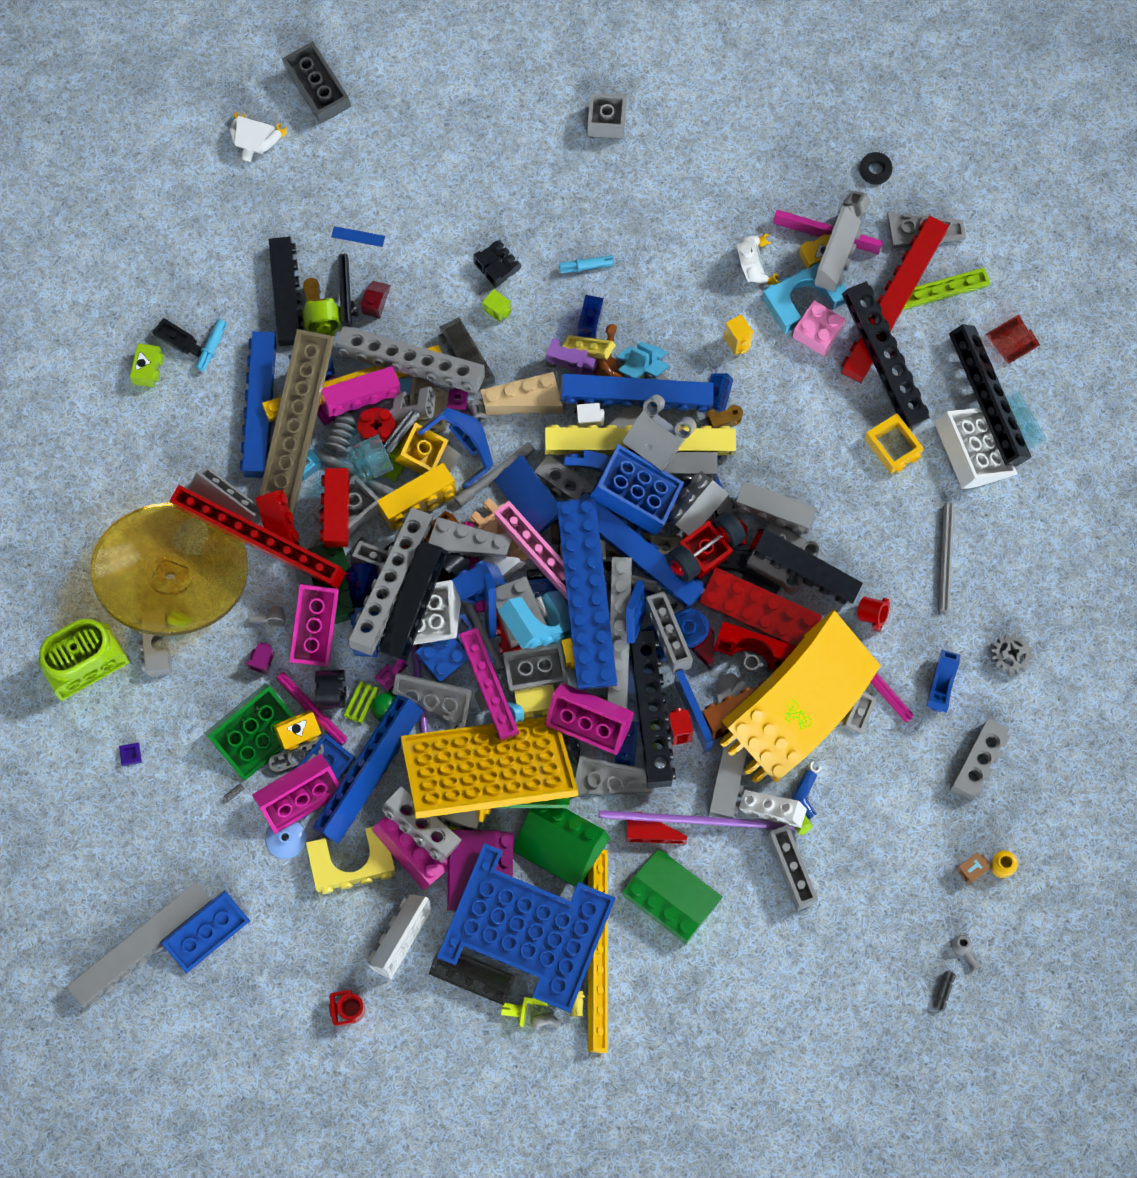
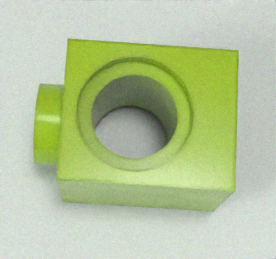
[482,289,512,322]

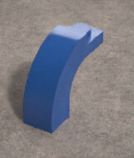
[926,649,960,713]

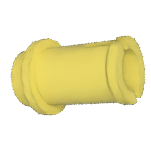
[570,991,586,1017]

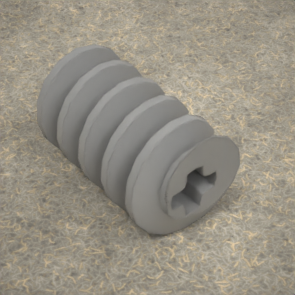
[323,412,357,453]

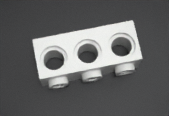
[739,790,807,828]

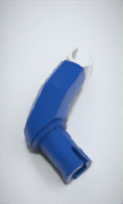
[791,761,821,819]

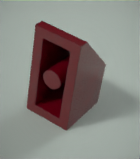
[361,281,391,318]
[691,626,715,670]

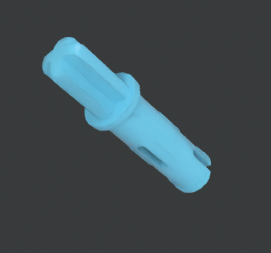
[559,255,614,274]
[196,319,227,371]

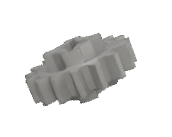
[990,633,1034,676]

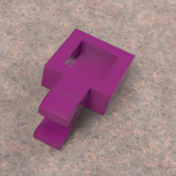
[374,659,408,692]

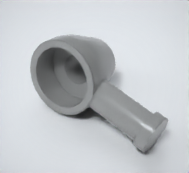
[249,606,285,627]
[951,935,981,972]

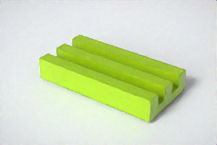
[344,681,378,724]

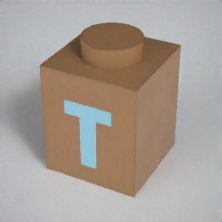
[956,852,990,886]

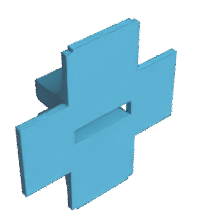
[616,342,670,378]

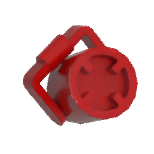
[857,596,890,632]
[329,990,365,1026]

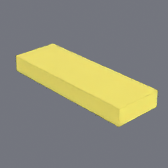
[562,335,616,360]

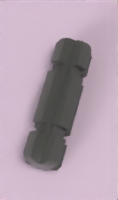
[934,971,956,1011]

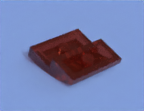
[986,314,1040,364]

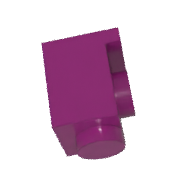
[447,388,468,414]
[246,642,275,675]

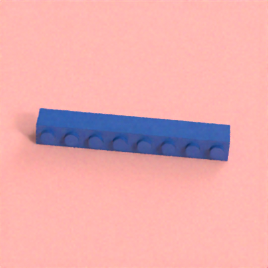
[240,331,277,478]
[560,374,714,412]
[580,492,705,608]
[312,695,423,844]

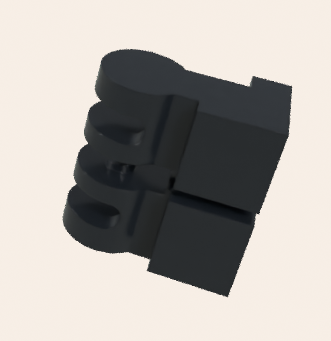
[473,240,522,288]

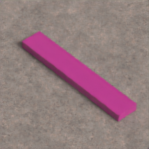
[773,210,883,255]
[459,627,519,742]

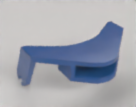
[417,408,493,489]

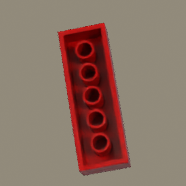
[699,567,823,646]

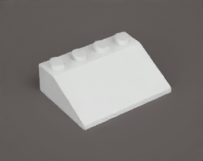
[934,408,1017,489]
[379,580,461,645]
[368,894,432,980]

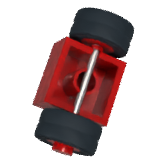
[666,512,746,582]

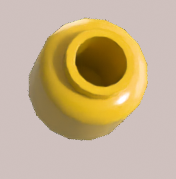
[990,850,1018,878]

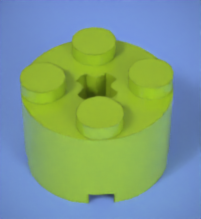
[302,298,342,336]

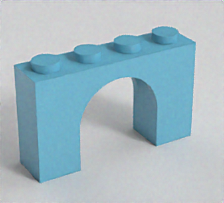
[762,262,847,334]
[498,591,572,649]

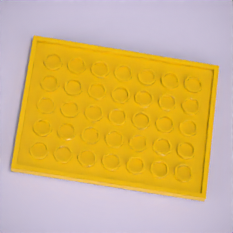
[401,716,578,818]

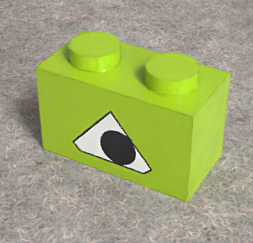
[130,343,164,388]

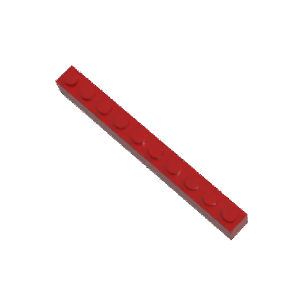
[841,215,949,384]
[169,485,346,589]

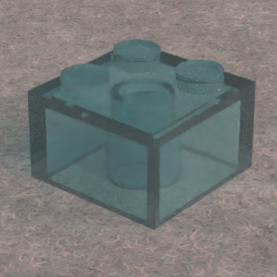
[346,434,394,483]

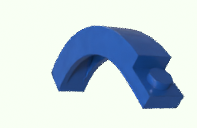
[562,450,650,533]

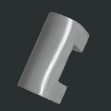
[392,386,436,425]

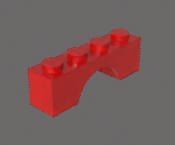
[713,621,797,671]

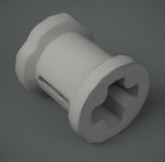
[467,399,487,422]

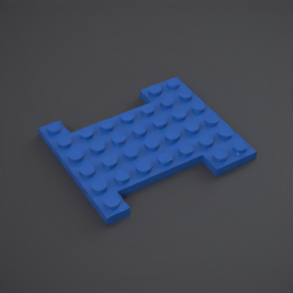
[437,843,616,1013]

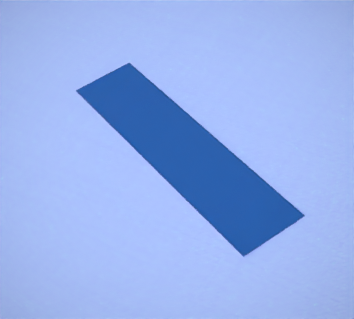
[331,226,385,247]

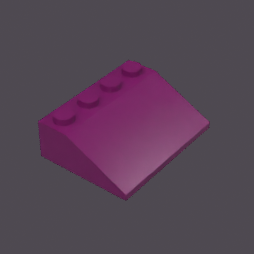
[447,830,513,912]

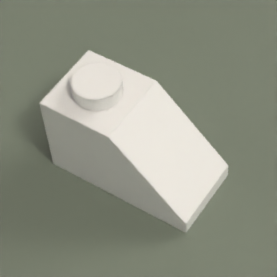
[482,557,526,580]

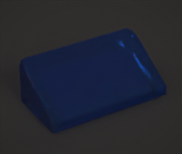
[709,373,733,412]

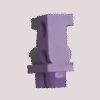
[546,338,596,375]

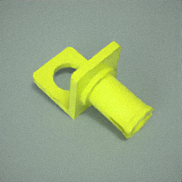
[501,997,548,1028]

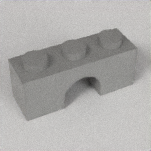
[138,613,172,677]

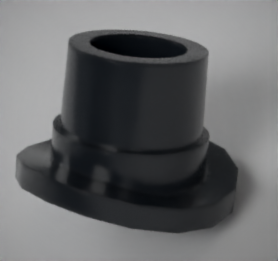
[564,737,581,764]

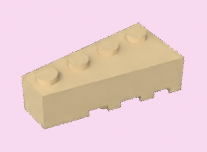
[480,372,563,415]

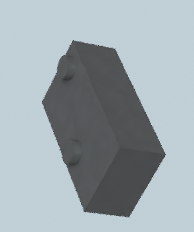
[282,41,351,124]

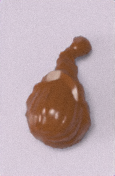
[595,324,626,377]

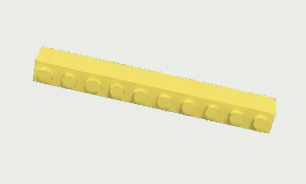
[544,425,736,455]

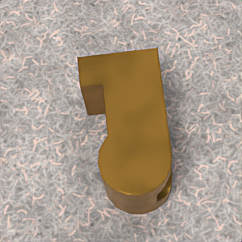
[303,278,325,302]
[705,405,743,428]

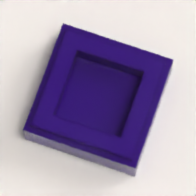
[119,742,142,766]

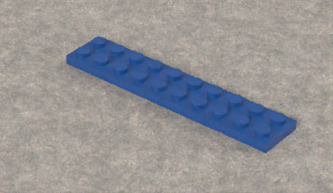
[557,498,617,690]

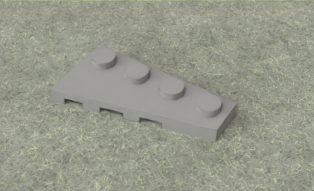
[887,211,966,248]
[428,517,512,558]
[393,673,473,728]

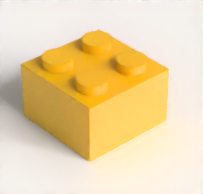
[394,422,448,475]

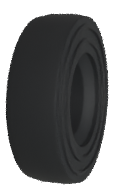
[859,152,893,185]

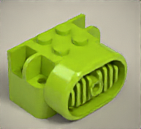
[38,619,130,701]

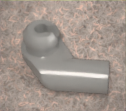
[531,1013,562,1030]

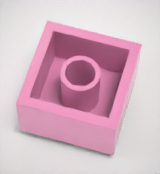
[793,300,846,356]

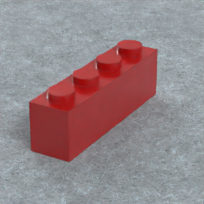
[320,468,350,548]

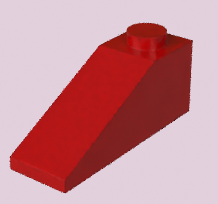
[626,812,687,844]

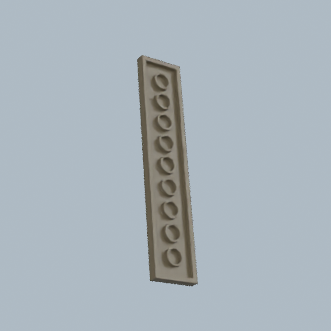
[259,329,335,517]

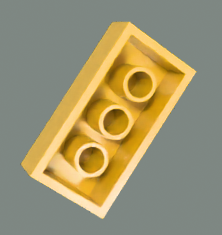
[377,463,457,532]

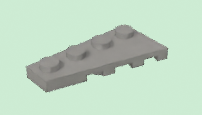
[575,756,654,795]

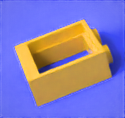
[864,413,924,474]

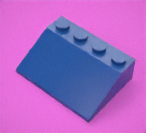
[589,444,684,535]

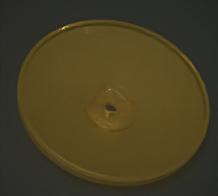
[90,503,248,636]

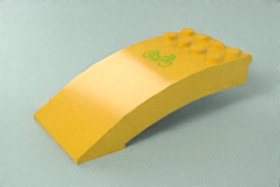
[720,609,881,783]

